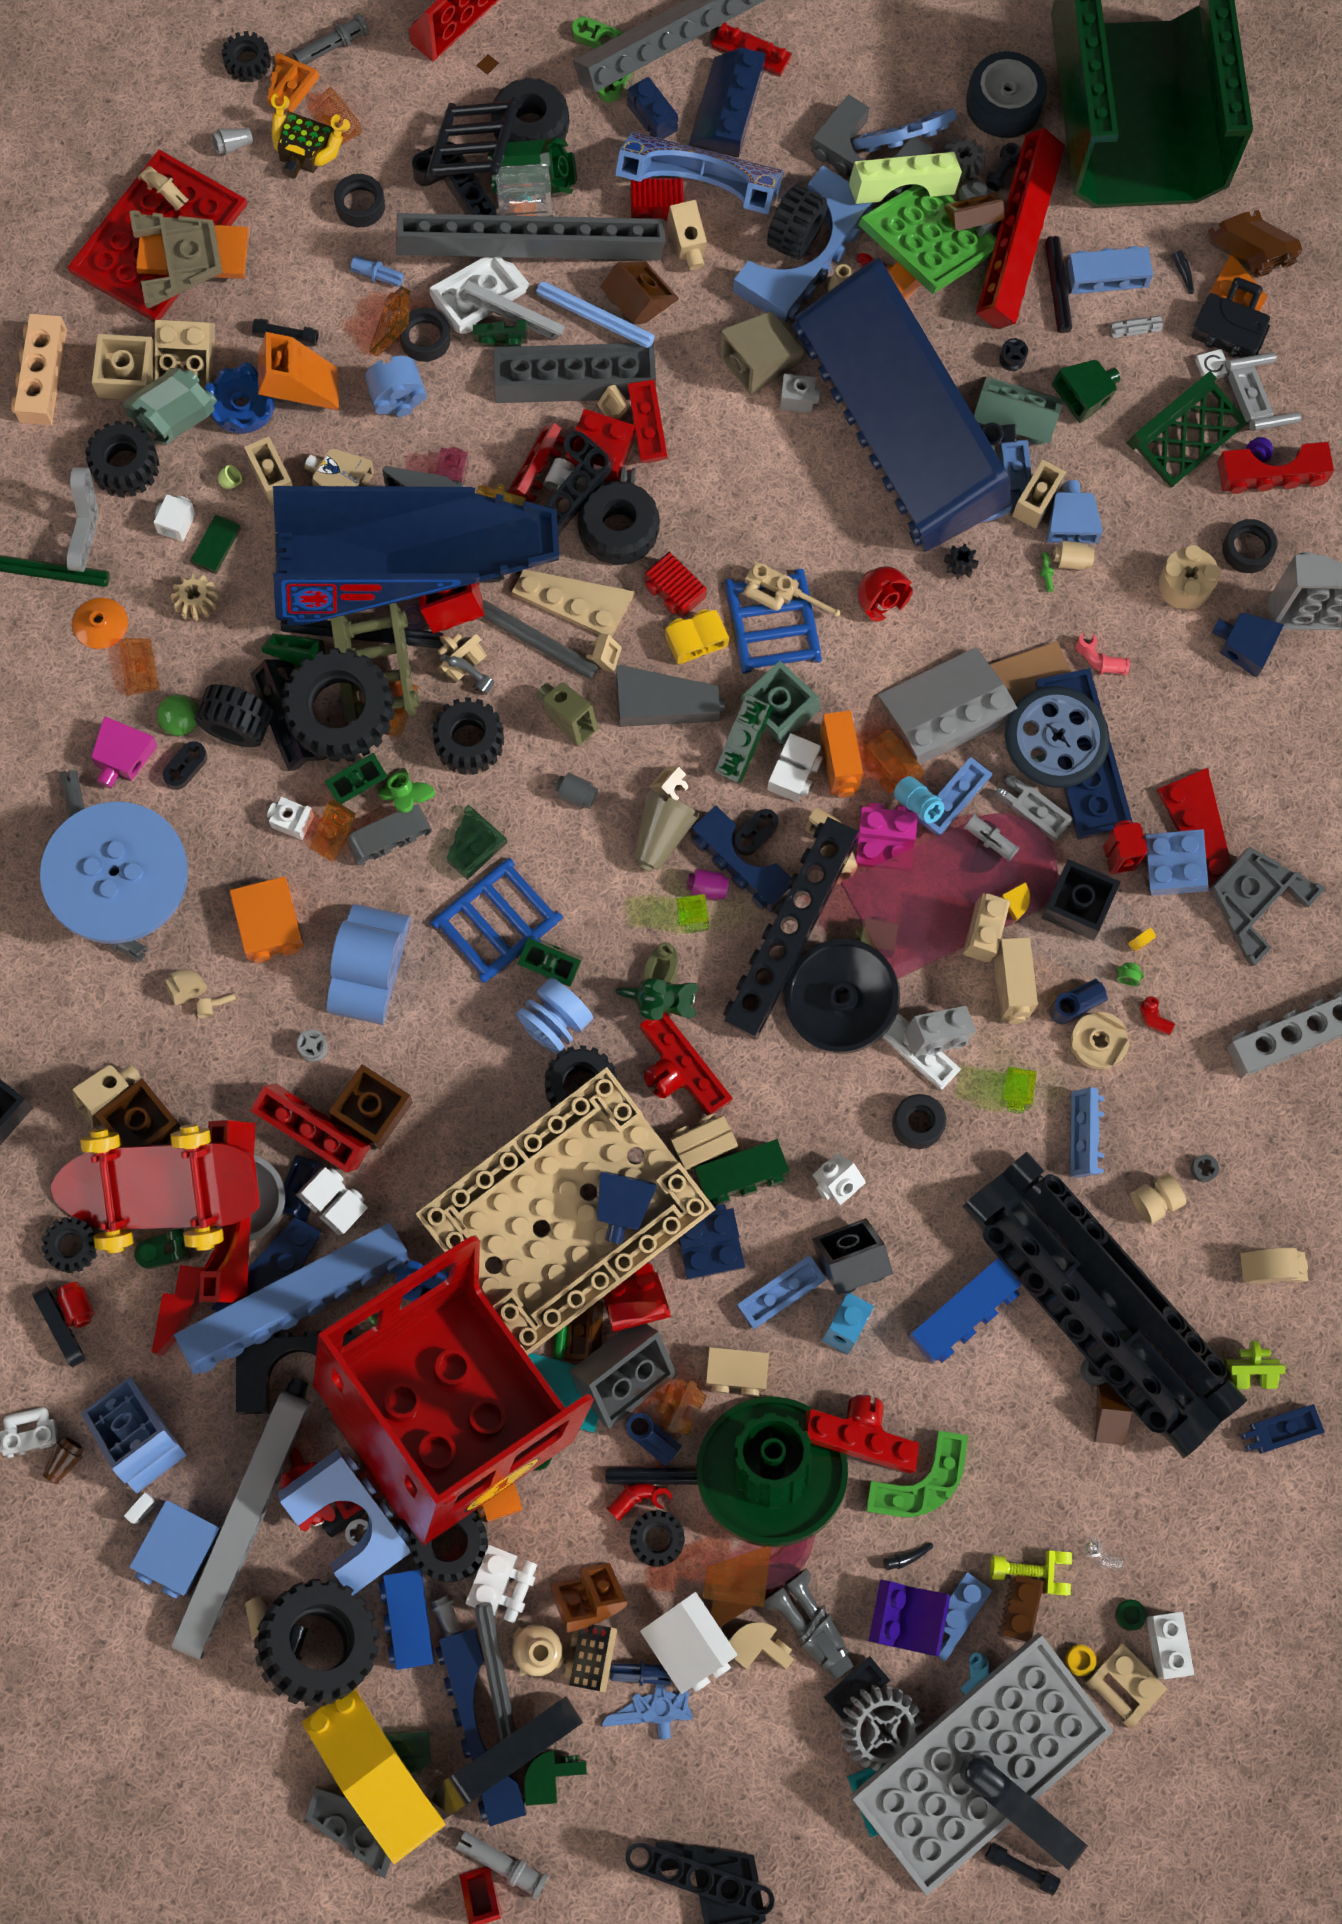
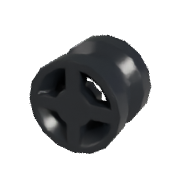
[999,338,1028,371]

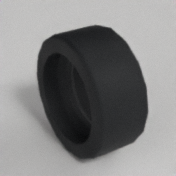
[334,174,385,228]
[399,308,450,362]
[1222,519,1277,573]

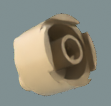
[1159,545,1220,609]

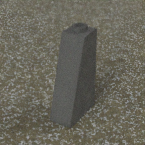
[616,665,725,727]

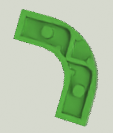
[866,1431,968,1518]

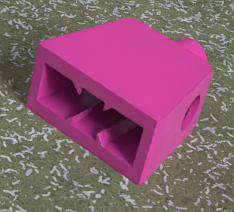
[92,716,157,789]

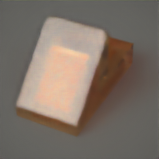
[309,799,356,862]

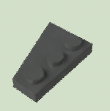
[305,1785,391,1879]

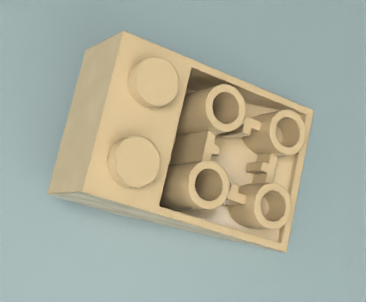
[155,320,215,390]

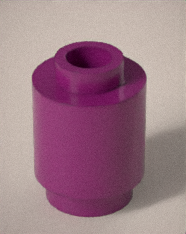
[686,869,729,901]

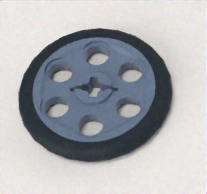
[1004,686,1110,788]

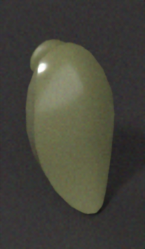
[643,942,679,984]

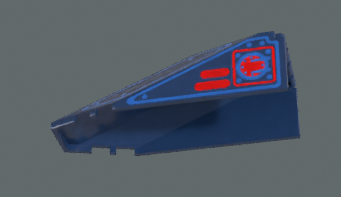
[273,486,560,625]

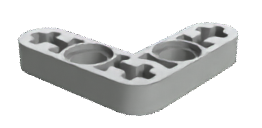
[67,466,98,572]

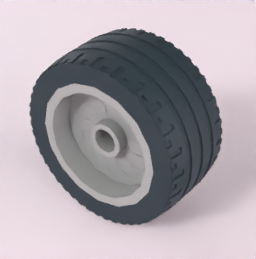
[966,51,1047,138]

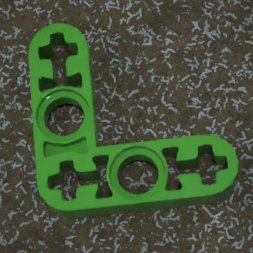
[572,17,632,103]

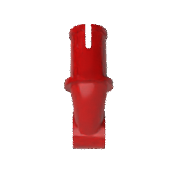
[606,1483,672,1522]

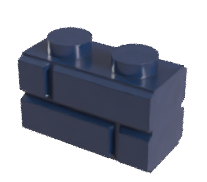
[627,77,678,139]

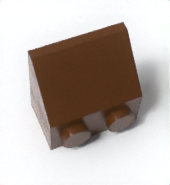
[600,262,679,324]

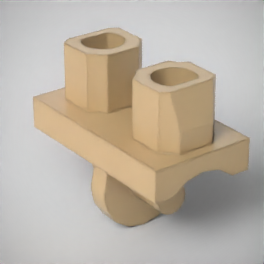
[435,633,487,683]

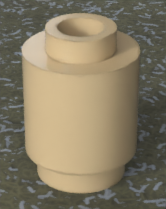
[1053,540,1095,570]

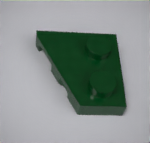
[473,320,528,347]

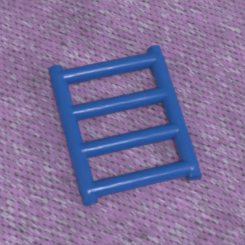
[725,569,822,674]
[430,857,563,983]

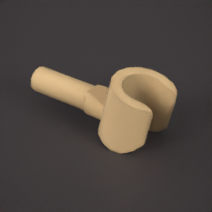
[197,993,236,1018]

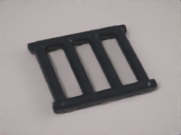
[426,97,519,180]

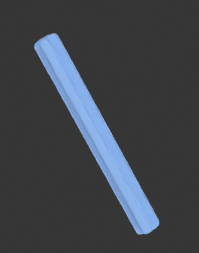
[536,282,655,348]

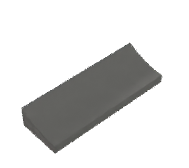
[494,343,656,403]

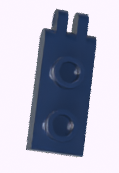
[1240,1404,1325,1454]

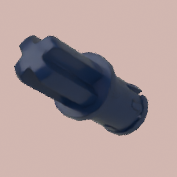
[609,1661,671,1686]

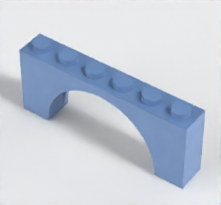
[733,165,874,324]

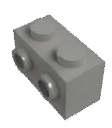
[904,1006,976,1057]

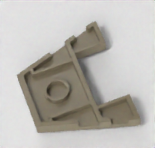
[129,210,223,308]

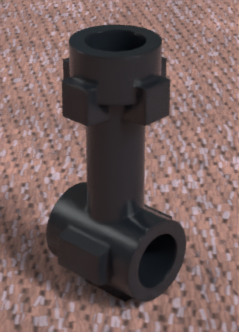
[986,143,1020,191]

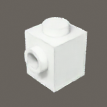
[154,494,196,542]

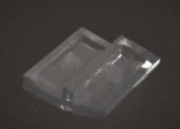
[495,164,554,217]

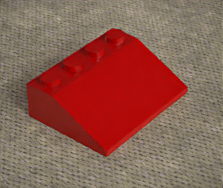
[409,0,499,62]

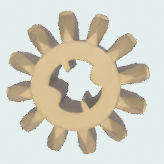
[170,573,219,622]

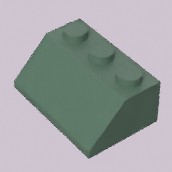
[974,376,1063,445]

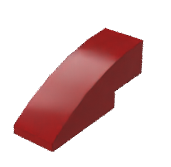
[151,1265,202,1356]

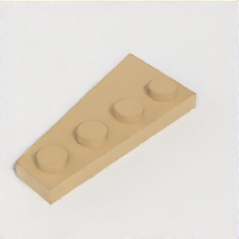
[512,569,634,637]

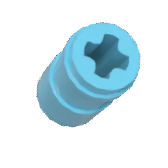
[894,776,944,823]

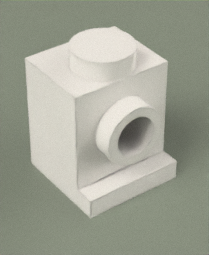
[267,797,314,840]

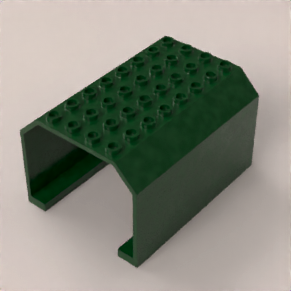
[1051,0,1253,208]

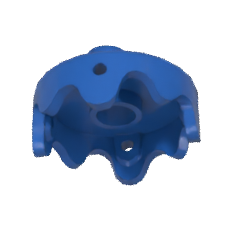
[205,362,276,434]

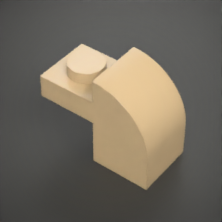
[1240,1248,1308,1284]
[729,1622,794,1669]

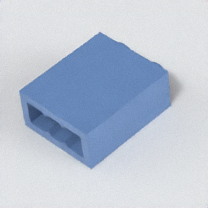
[130,1500,222,1599]

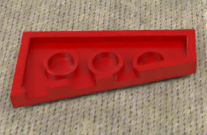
[1157,768,1232,888]

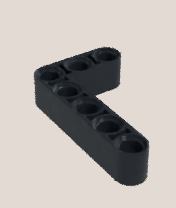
[426,1696,584,1820]

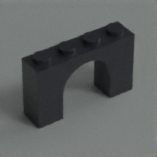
[236,1330,358,1415]

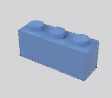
[1066,246,1153,294]

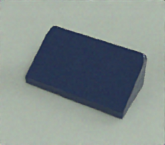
[283,1155,328,1221]

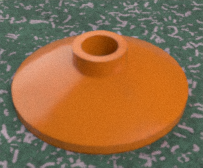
[72,598,128,649]

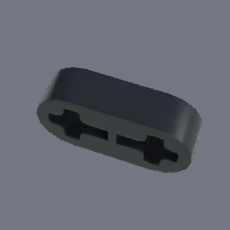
[163,741,208,790]
[734,809,779,856]

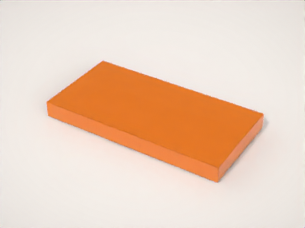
[136,225,249,279]

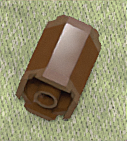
[1207,210,1303,278]

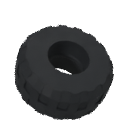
[491,78,569,142]
[578,481,660,565]

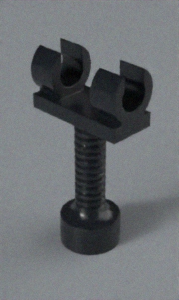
[980,422,1017,445]

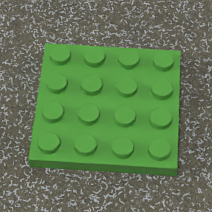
[858,184,996,294]

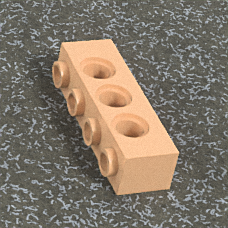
[11,314,67,425]

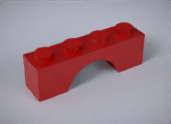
[1217,442,1334,494]

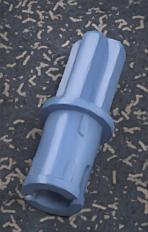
[350,255,404,287]

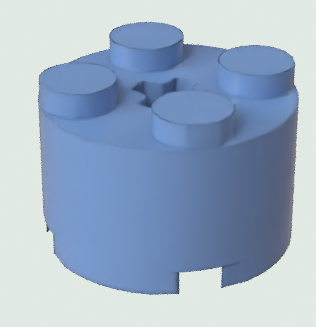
[365,356,427,417]

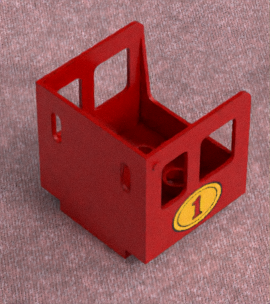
[313,1235,594,1546]

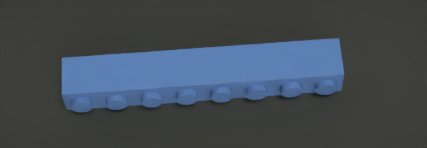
[174,1223,408,1375]

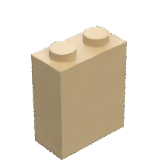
[994,937,1038,1024]

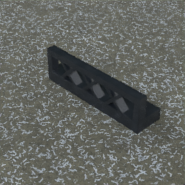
[250,659,328,771]

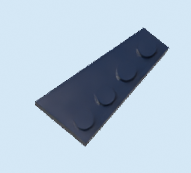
[211,1217,322,1312]

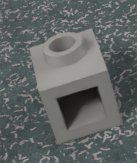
[780,374,820,413]

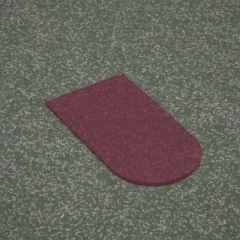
[841,813,1058,979]

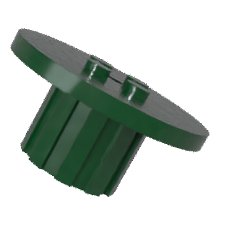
[697,1397,848,1547]

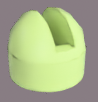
[218,465,242,489]

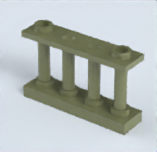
[331,603,420,725]

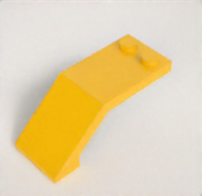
[301,1688,446,1864]

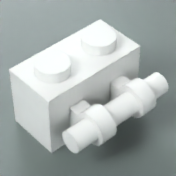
[465,1545,537,1623]

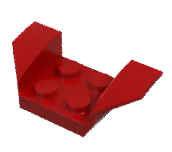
[603,1262,671,1332]

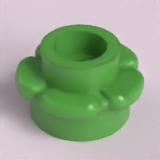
[1116,962,1144,987]

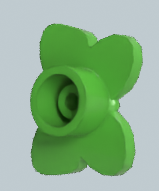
[377,768,435,813]

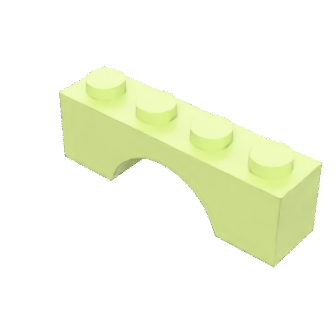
[849,152,962,204]

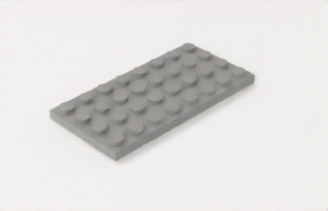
[849,1633,1114,1896]

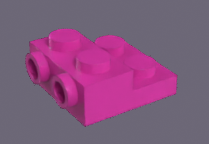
[856,803,918,872]

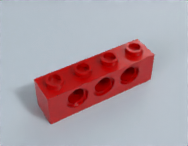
[250,1083,372,1173]

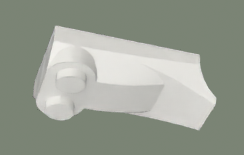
[429,257,530,334]

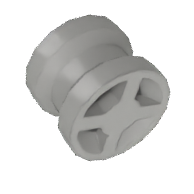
[297,1030,328,1062]

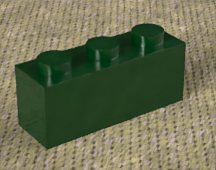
[694,1139,790,1206]

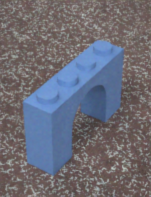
[278,1449,411,1596]

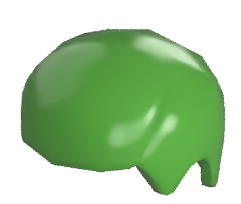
[156,694,199,737]

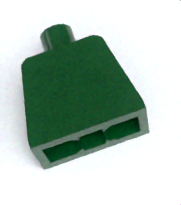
[1051,360,1120,423]

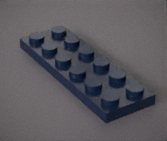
[1035,668,1133,840]

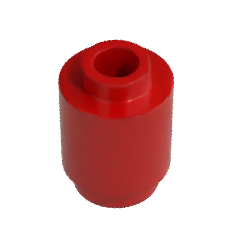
[56,1282,95,1329]

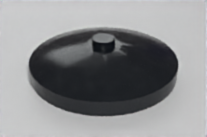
[785,939,900,1054]

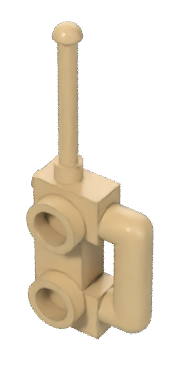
[744,561,840,617]

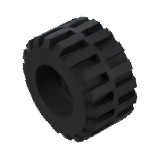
[767,184,827,260]
[85,421,160,498]
[194,684,273,747]
[432,697,504,775]
[544,1045,618,1109]
[410,1512,488,1582]

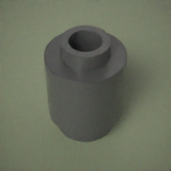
[555,772,598,809]

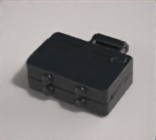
[1191,277,1270,358]

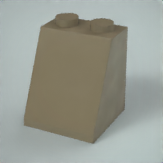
[719,311,804,395]

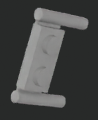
[1225,352,1301,431]

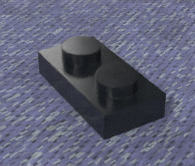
[823,1656,890,1719]

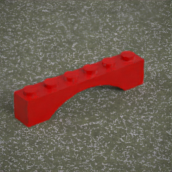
[199,1120,256,1303]

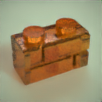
[862,729,925,794]

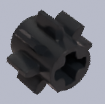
[944,543,979,580]

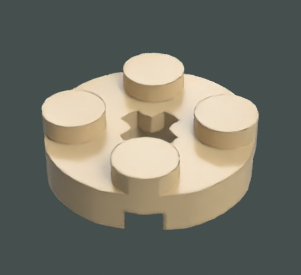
[1071,1012,1129,1070]

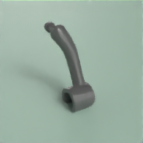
[440,654,494,695]

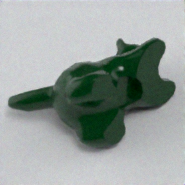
[616,978,699,1021]

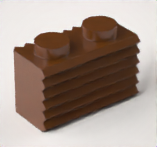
[997,1575,1044,1643]

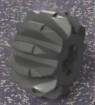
[943,136,986,183]

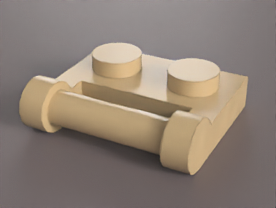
[1085,1643,1167,1729]

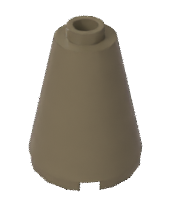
[633,790,700,872]

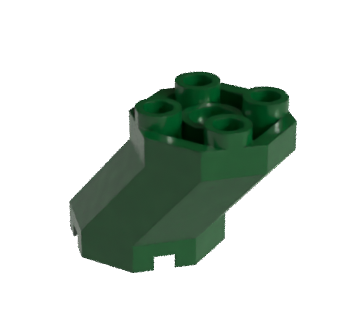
[488,138,577,201]

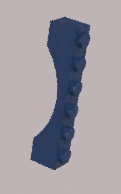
[435,1628,527,1827]

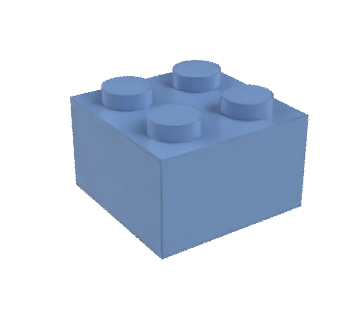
[1146,829,1209,896]

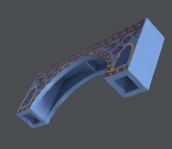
[615,131,784,215]

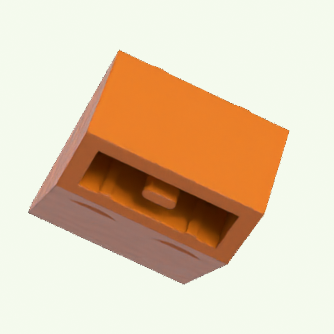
[258,332,339,410]

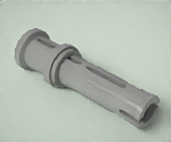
[456,1831,549,1901]

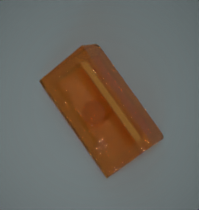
[310,86,362,146]
[118,638,159,696]

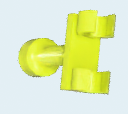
[990,1550,1072,1596]

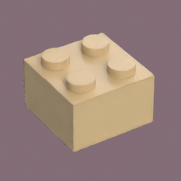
[92,334,155,400]

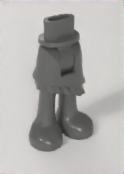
[760,1568,854,1680]

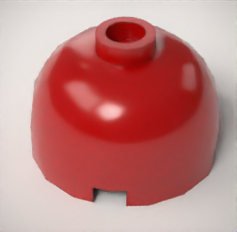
[857,566,913,622]

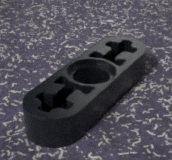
[32,1285,86,1368]

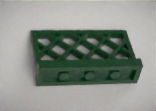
[1126,371,1249,488]

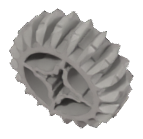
[839,1684,923,1771]

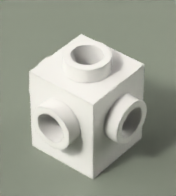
[813,1152,866,1205]

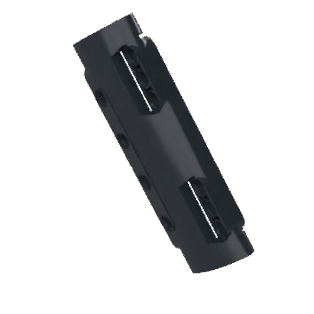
[962,1152,1248,1459]

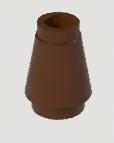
[43,1436,84,1484]

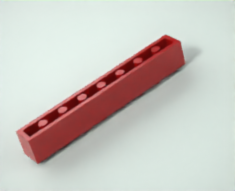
[976,128,1065,329]

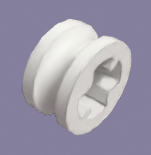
[345,1519,368,1546]

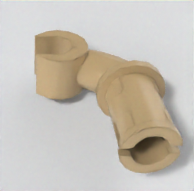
[138,166,189,211]

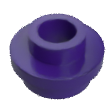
[1246,437,1273,462]

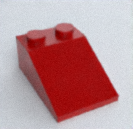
[419,583,485,634]

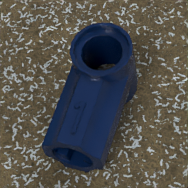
[1049,979,1108,1024]
[625,1413,682,1467]

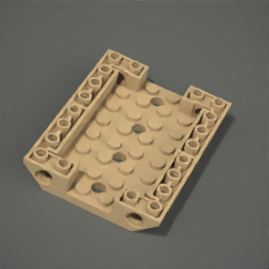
[415,1067,716,1355]

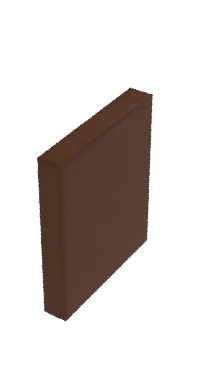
[476,54,500,75]

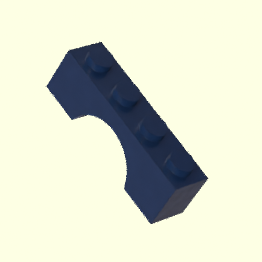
[691,805,791,913]

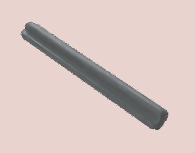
[482,600,598,679]
[475,1602,516,1741]

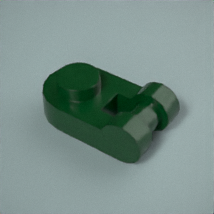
[134,1229,190,1269]

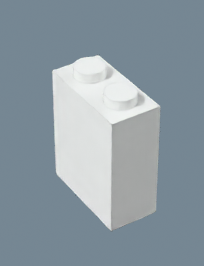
[640,1592,737,1694]

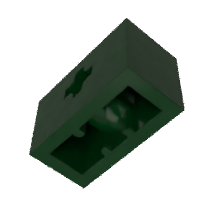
[324,753,388,806]
[517,935,584,987]

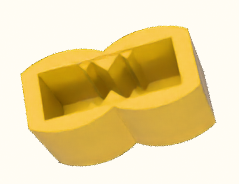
[665,609,729,664]

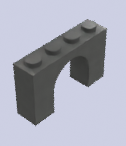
[811,94,934,203]

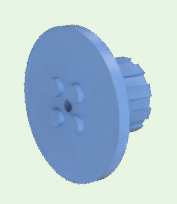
[40,802,188,944]

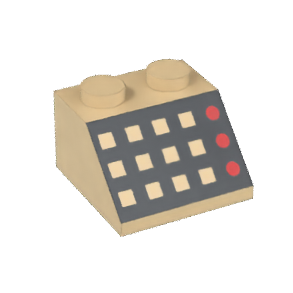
[564,1625,617,1693]

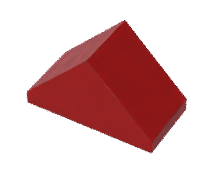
[459,1866,503,1924]

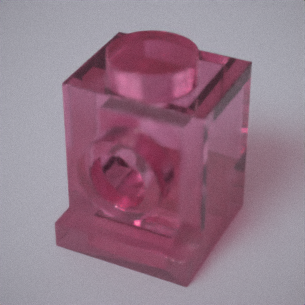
[435,447,469,485]

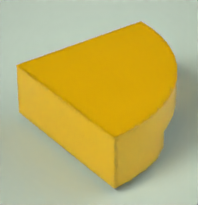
[1000,882,1030,922]

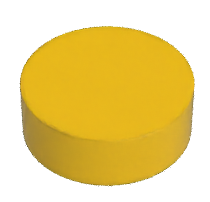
[1127,927,1156,952]
[1064,1645,1096,1676]

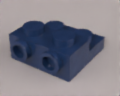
[678,1204,745,1280]

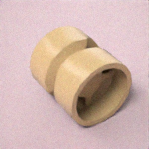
[1130,1172,1186,1225]

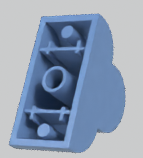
[327,904,411,1025]
[81,1376,188,1493]

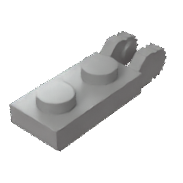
[994,775,1073,842]

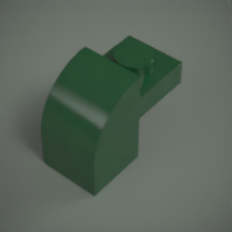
[525,1750,587,1806]

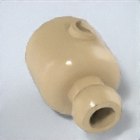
[511,1624,565,1676]

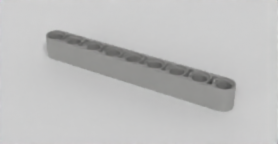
[172,1391,311,1661]

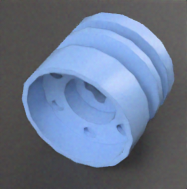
[516,977,593,1054]

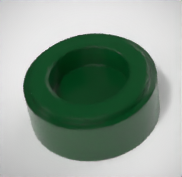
[1115,1599,1147,1631]

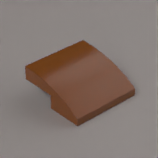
[551,1563,627,1633]

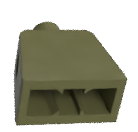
[537,683,598,747]

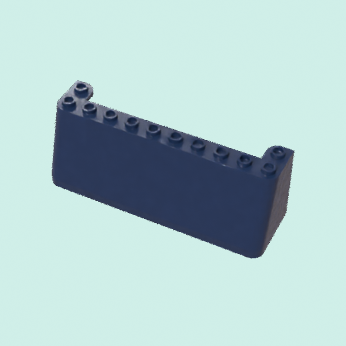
[792,257,1011,552]

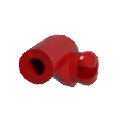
[1140,996,1175,1035]

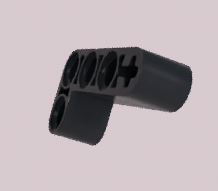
[412,141,497,215]
[544,431,614,536]

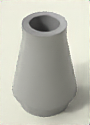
[212,127,253,155]

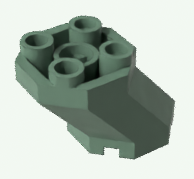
[123,368,217,446]

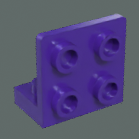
[868,1579,950,1656]

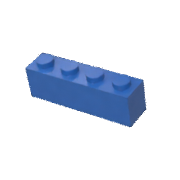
[908,1258,1022,1364]

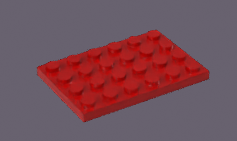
[67,149,247,322]

